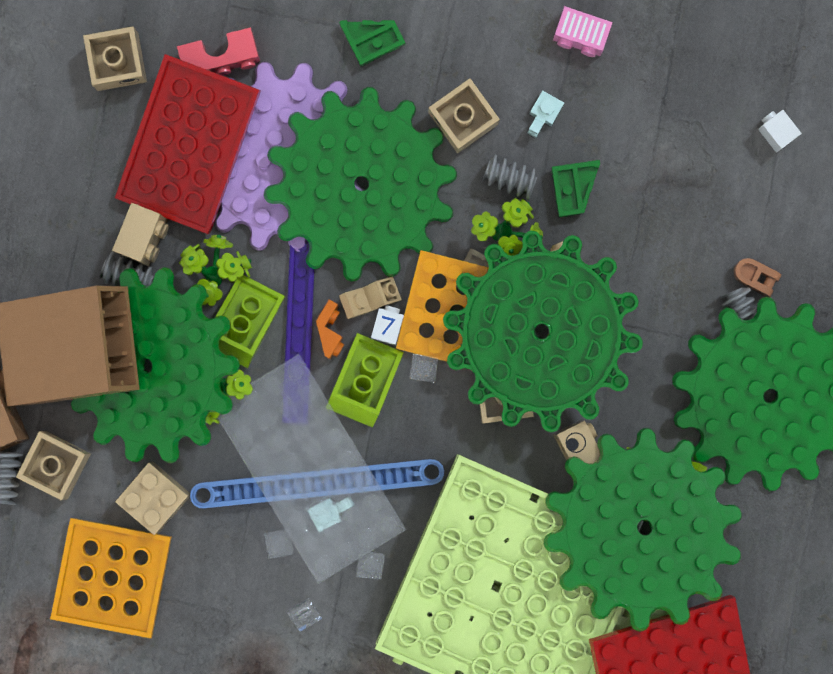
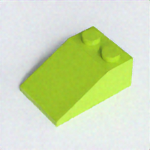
[216,275,285,368]
[326,333,404,428]

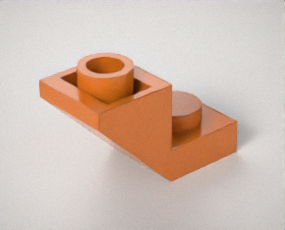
[316,299,345,360]

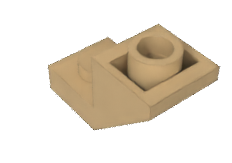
[339,277,402,319]

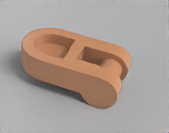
[734,258,781,297]

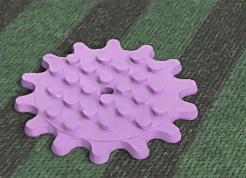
[215,62,365,251]

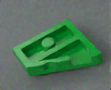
[339,20,406,67]
[551,160,600,218]

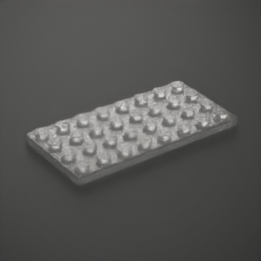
[218,354,406,584]

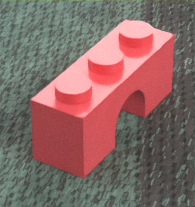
[177,27,260,76]

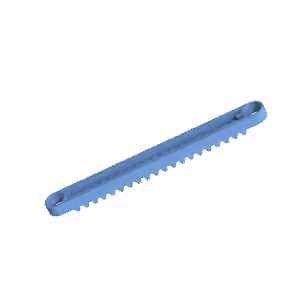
[190,459,444,508]

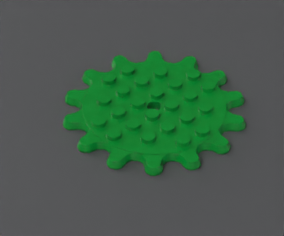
[263,87,457,282]
[443,231,643,432]
[71,267,240,463]
[672,297,833,491]
[543,428,742,632]

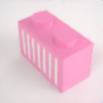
[553,6,612,57]

